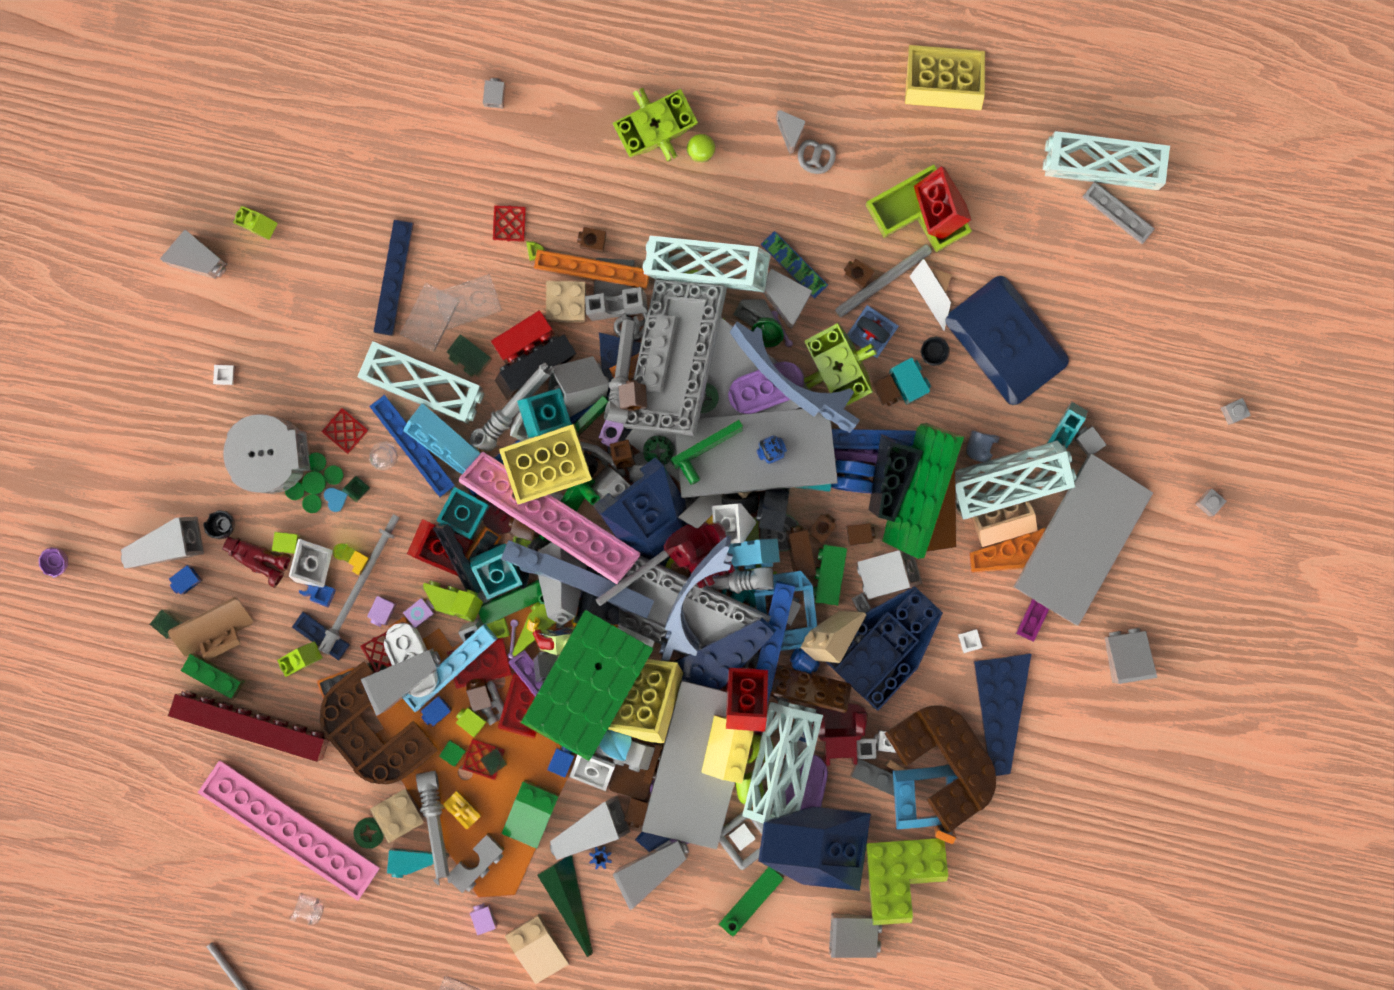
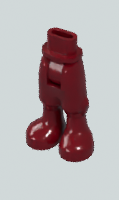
[222,536,291,588]

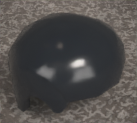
[920,336,950,366]
[203,510,235,540]

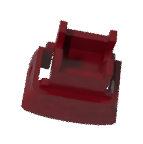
[664,521,736,588]
[813,703,868,766]

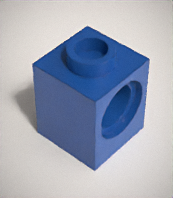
[169,565,203,595]
[421,696,452,726]
[547,746,575,778]

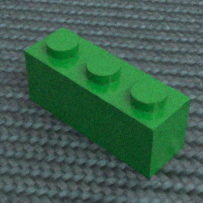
[813,545,847,606]
[181,653,245,699]

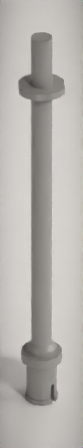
[318,514,400,655]

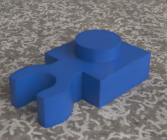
[299,584,336,608]

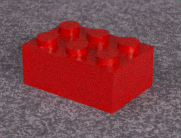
[491,310,554,365]
[726,667,768,732]

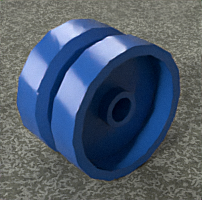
[831,460,876,494]

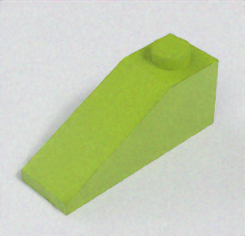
[512,602,556,657]

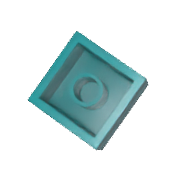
[889,358,931,405]
[517,388,571,438]
[436,487,490,539]
[470,543,522,600]

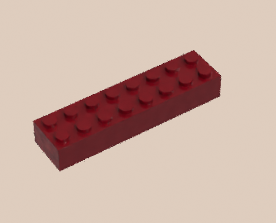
[168,690,329,762]

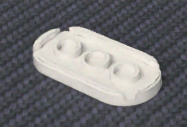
[384,623,438,697]

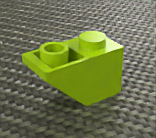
[233,206,278,240]
[423,580,459,616]
[277,641,323,677]

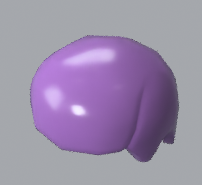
[39,547,68,578]

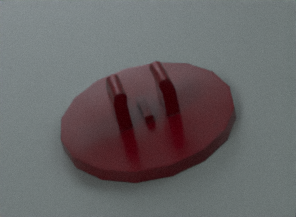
[483,501,511,534]

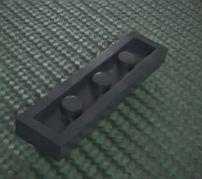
[433,523,482,593]

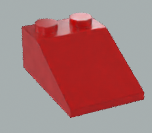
[914,166,971,239]
[407,519,474,577]

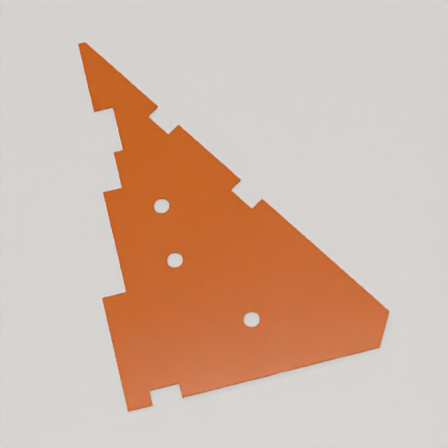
[370,598,619,898]

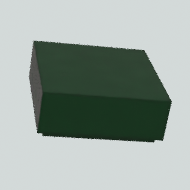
[342,476,370,503]

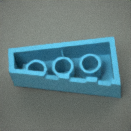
[403,403,480,474]
[727,539,780,571]

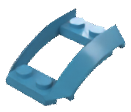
[755,571,817,651]
[893,764,957,829]

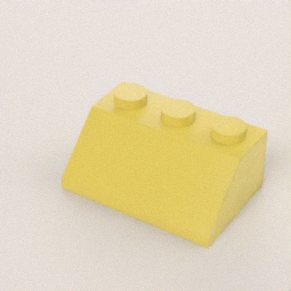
[701,715,754,784]

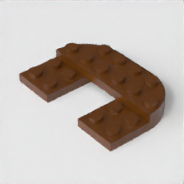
[319,661,438,784]
[884,705,996,833]

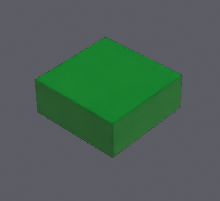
[439,740,466,767]

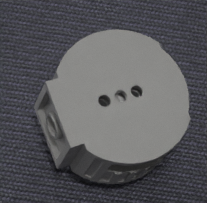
[223,414,310,494]

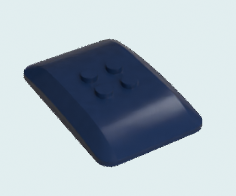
[945,276,1069,405]

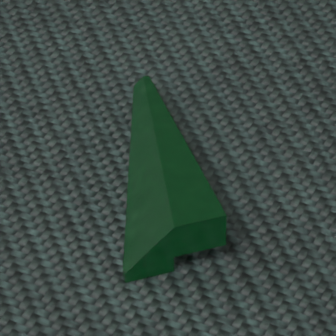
[537,855,593,957]

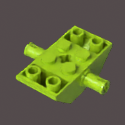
[612,88,698,162]
[804,323,877,406]

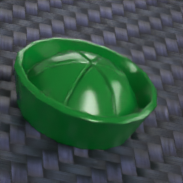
[751,317,784,348]

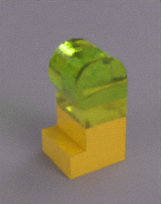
[332,543,369,575]

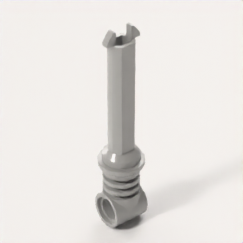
[604,314,639,424]
[470,363,554,452]
[704,568,774,593]
[416,770,453,886]

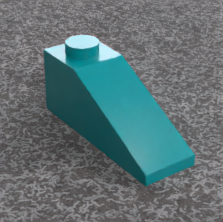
[1046,401,1088,449]
[387,848,449,878]

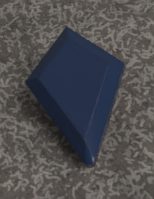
[635,832,671,852]

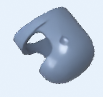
[966,430,1000,462]

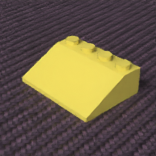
[905,45,985,110]
[499,424,592,505]
[608,659,683,743]

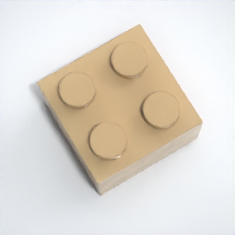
[546,281,586,323]
[370,789,424,843]

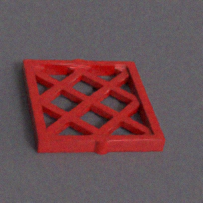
[493,205,526,242]
[321,408,369,454]
[360,631,392,673]
[462,739,505,780]

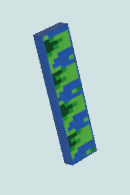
[761,231,828,299]

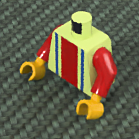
[527,617,577,655]

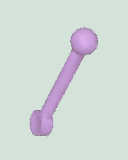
[771,311,793,347]
[508,620,518,660]

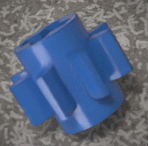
[589,846,612,870]

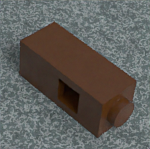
[785,525,816,577]

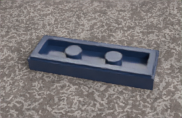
[292,611,350,661]

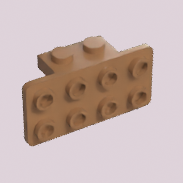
[168,597,253,661]

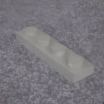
[643,314,678,393]

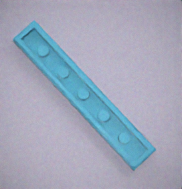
[403,624,498,712]

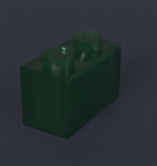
[446,334,492,377]

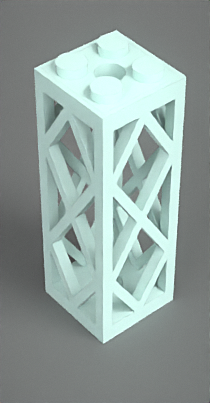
[1042,131,1170,190]
[643,236,771,292]
[357,341,484,424]
[955,441,1076,520]
[742,700,823,824]

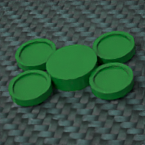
[285,452,344,513]

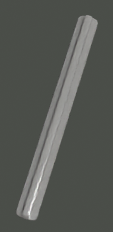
[835,244,932,317]

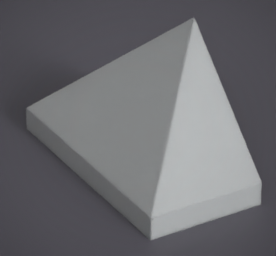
[733,299,774,326]

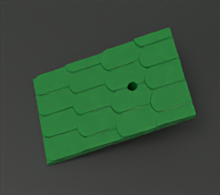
[882,423,964,559]
[520,610,653,761]

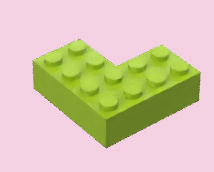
[865,164,972,253]
[866,838,948,925]

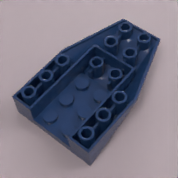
[593,458,687,567]
[824,586,943,711]
[758,806,871,891]

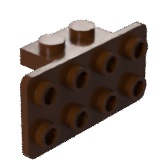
[771,666,852,713]
[609,737,663,800]

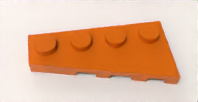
[970,528,1045,573]

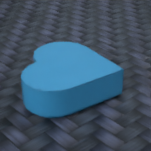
[324,488,348,512]

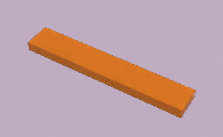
[534,249,649,289]

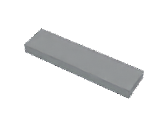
[1082,182,1155,244]

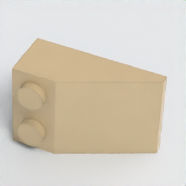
[800,611,866,663]
[505,914,569,984]

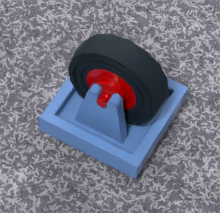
[847,305,899,358]

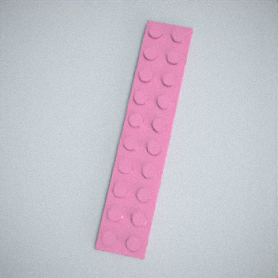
[459,452,640,584]
[198,760,381,901]

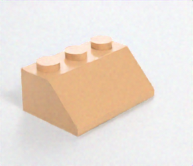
[972,500,1038,547]

